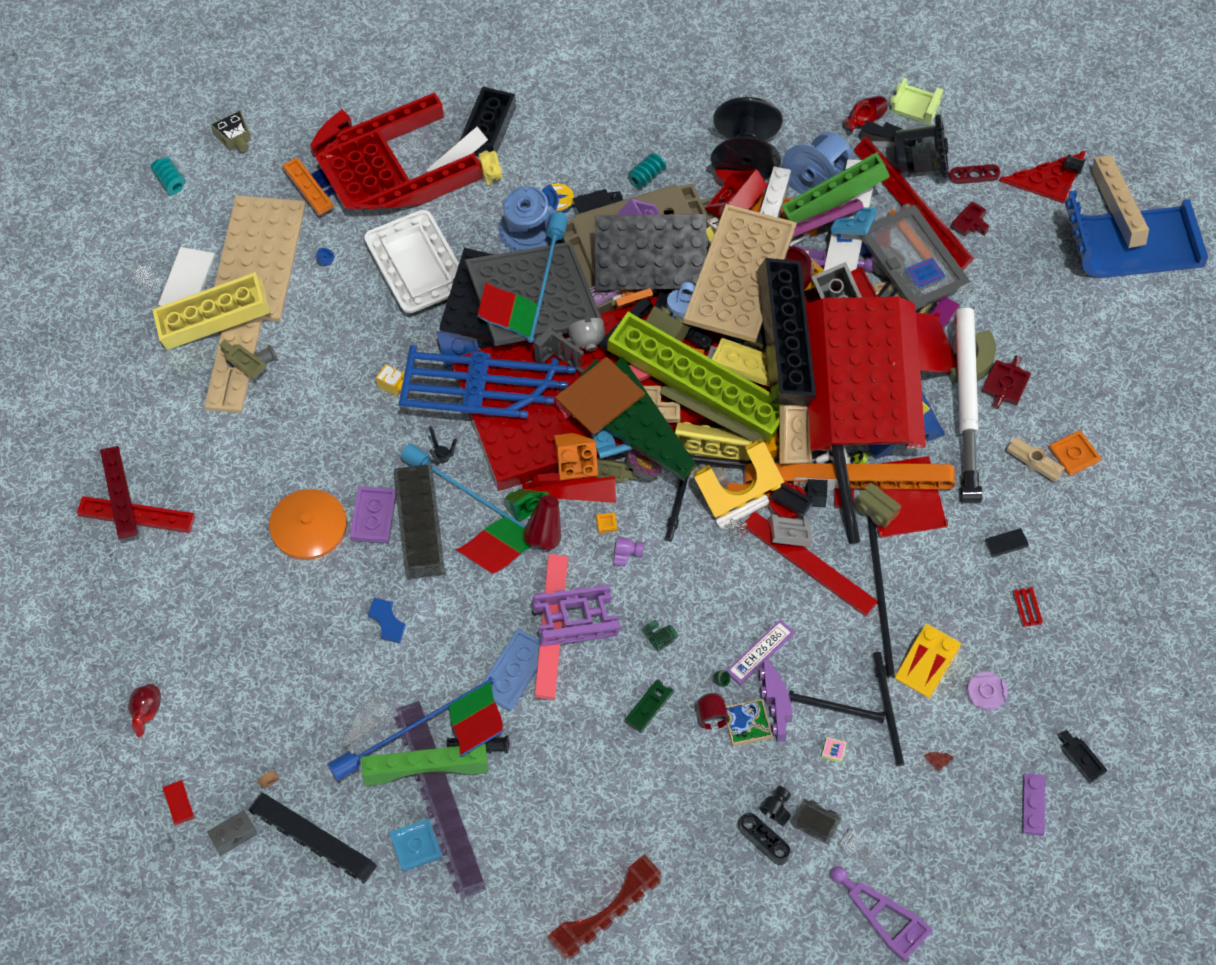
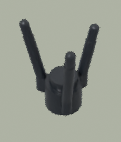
[429,426,457,465]

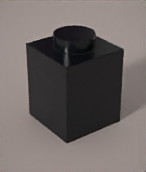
[807,479,828,507]

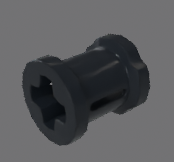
[1063,154,1086,174]

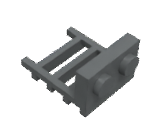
[534,325,584,374]

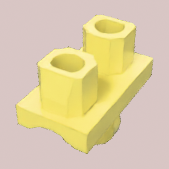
[478,150,503,185]

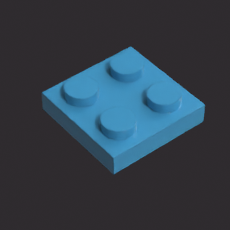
[389,818,442,872]

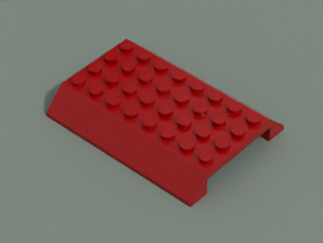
[806,297,926,451]

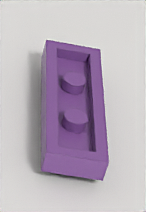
[1023,773,1045,836]

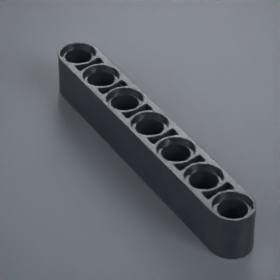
[248,792,377,884]

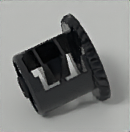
[893,114,949,178]

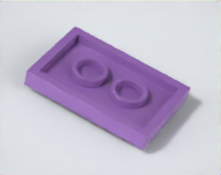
[350,486,397,543]

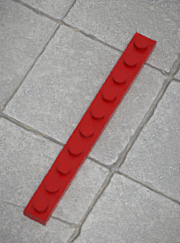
[854,137,974,270]

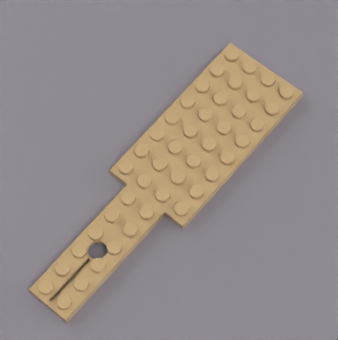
[204,195,306,413]

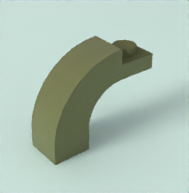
[949,329,996,384]

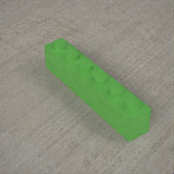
[781,152,890,223]

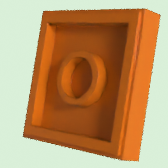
[1048,430,1102,477]

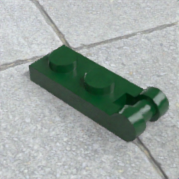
[625,679,674,733]

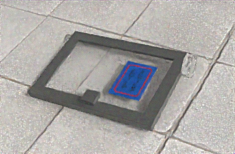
[859,204,974,310]

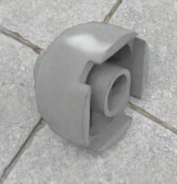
[567,318,605,351]

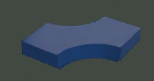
[368,598,406,643]

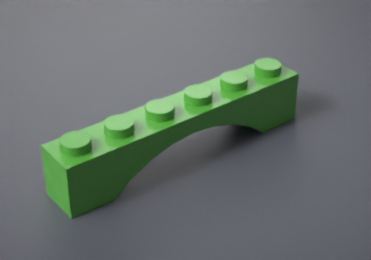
[362,743,489,786]

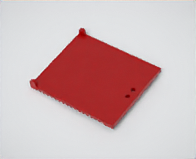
[916,312,957,374]
[876,456,948,538]

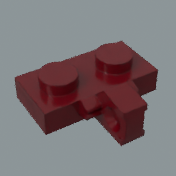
[951,201,989,236]

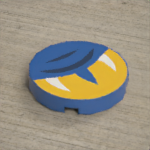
[542,183,575,213]

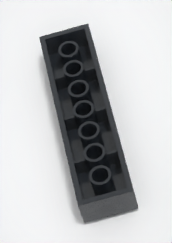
[758,258,816,406]

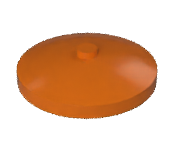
[269,489,347,560]

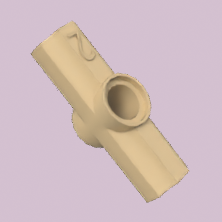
[1007,437,1065,482]

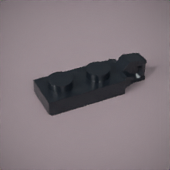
[1058,729,1107,784]

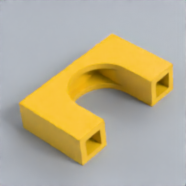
[693,438,784,517]

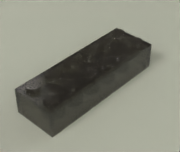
[394,464,446,580]

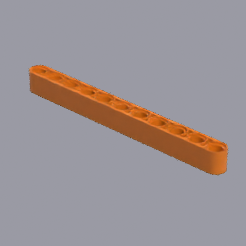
[744,463,955,489]

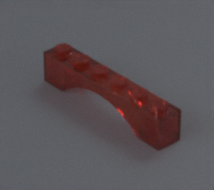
[548,854,661,960]

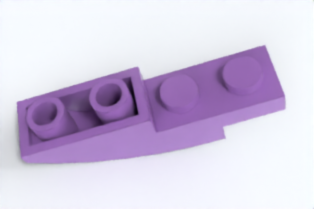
[759,660,793,742]

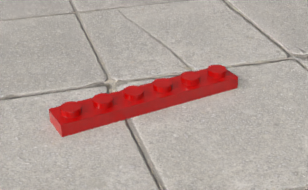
[77,496,195,533]

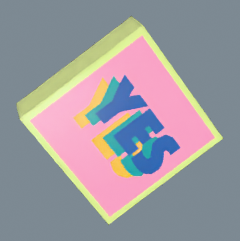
[821,737,847,763]

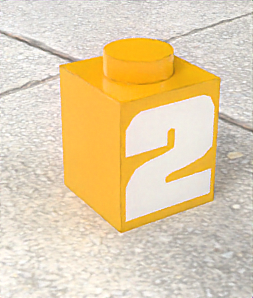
[376,364,404,396]

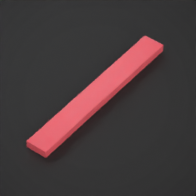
[534,554,568,700]

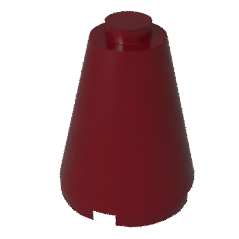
[523,495,562,550]

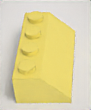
[675,422,752,461]

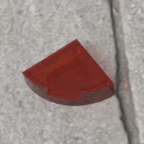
[924,752,954,772]

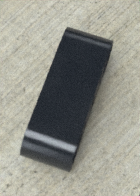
[739,813,790,865]

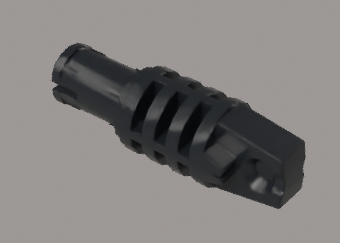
[671,313,713,351]

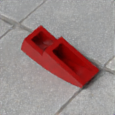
[310,109,352,158]

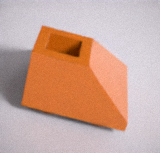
[554,433,598,480]

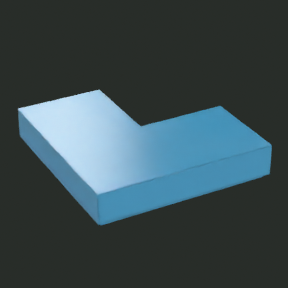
[831,207,877,235]

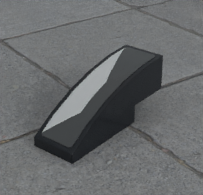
[859,120,917,148]

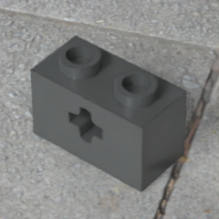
[207,810,257,856]

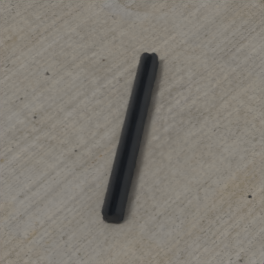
[831,445,860,544]

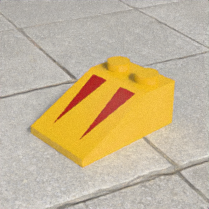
[894,623,962,699]

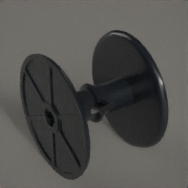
[710,97,783,179]

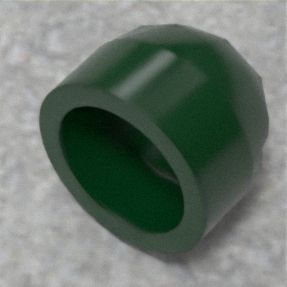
[713,670,731,686]

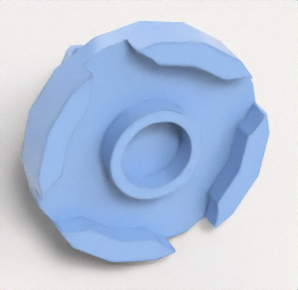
[666,282,695,318]

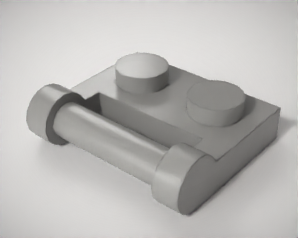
[769,514,813,547]

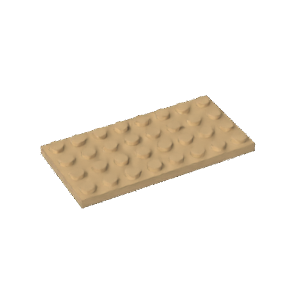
[683,204,797,343]

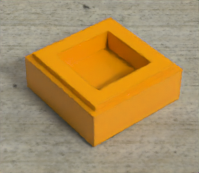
[596,512,618,534]

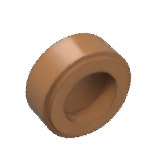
[257,771,279,789]

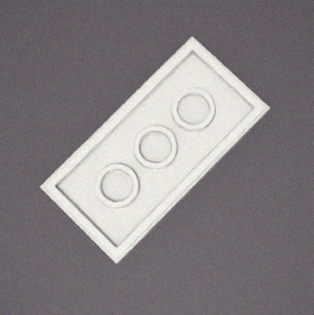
[158,247,216,307]

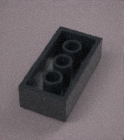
[460,86,516,156]

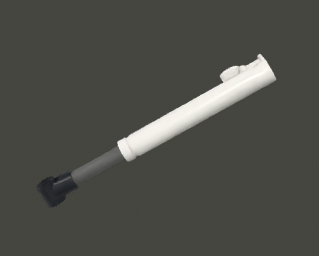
[953,308,982,503]

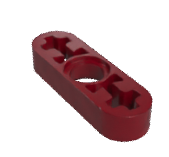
[949,164,1001,184]

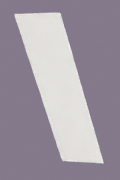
[427,127,488,172]

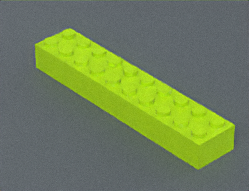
[607,312,791,443]

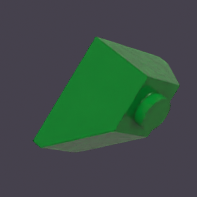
[504,489,549,522]

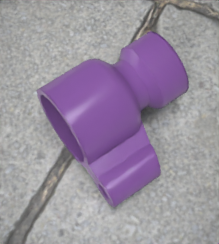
[613,536,644,567]

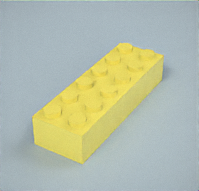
[152,272,271,350]

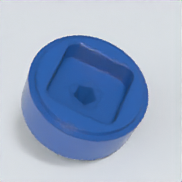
[315,248,335,266]

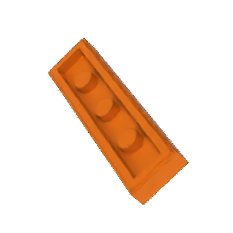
[282,157,334,216]

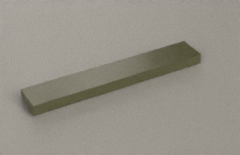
[660,386,766,442]

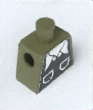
[210,111,251,152]

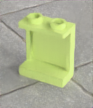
[890,78,944,125]

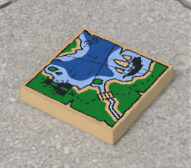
[727,699,772,746]

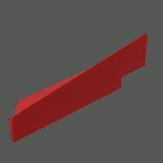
[522,473,616,503]

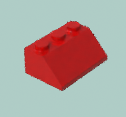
[705,169,768,218]

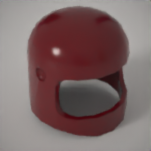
[696,693,729,730]

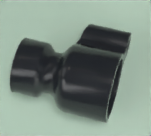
[759,786,791,827]

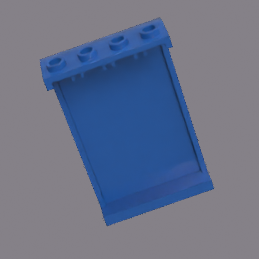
[1065,190,1208,278]

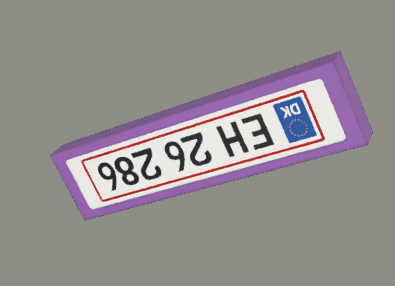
[726,619,795,686]

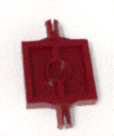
[982,355,1031,409]

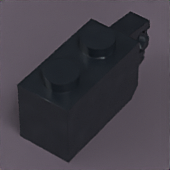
[572,189,623,215]

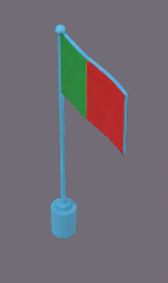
[478,212,568,343]
[400,443,532,574]

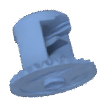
[782,132,853,194]
[498,186,560,252]

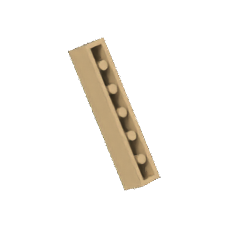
[1092,154,1149,248]

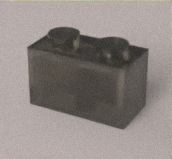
[792,799,842,845]

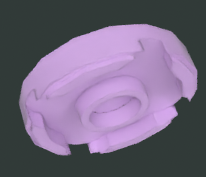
[967,672,1008,711]

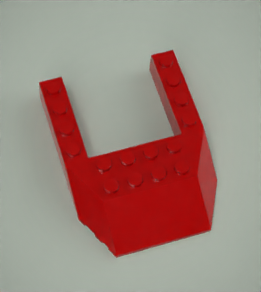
[315,92,483,210]

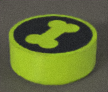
[850,451,868,464]

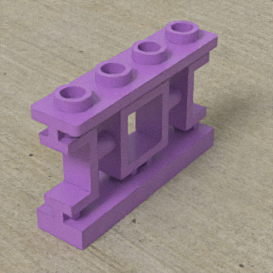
[531,585,621,647]

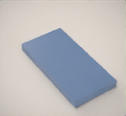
[482,629,540,712]

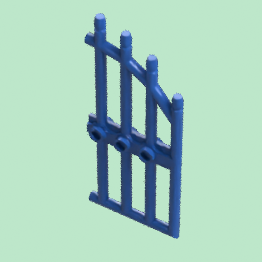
[398,345,576,418]

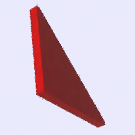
[999,151,1086,204]

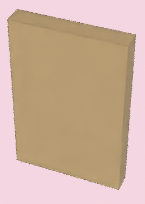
[780,405,812,463]

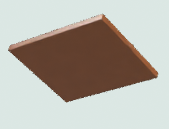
[555,357,645,435]

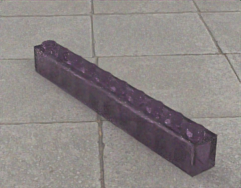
[394,701,486,899]

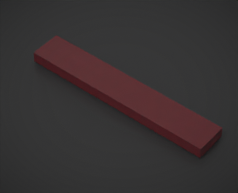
[100,446,138,540]

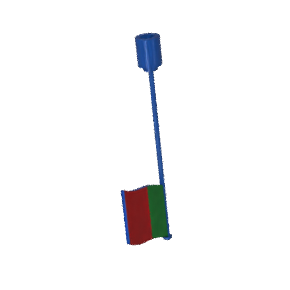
[327,677,503,781]

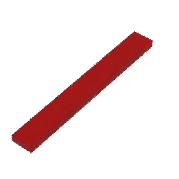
[742,511,878,617]

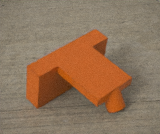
[615,288,653,310]

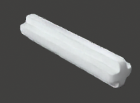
[716,494,769,529]

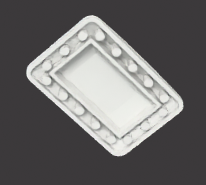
[364,210,459,313]

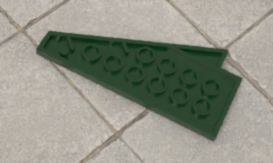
[577,357,696,481]

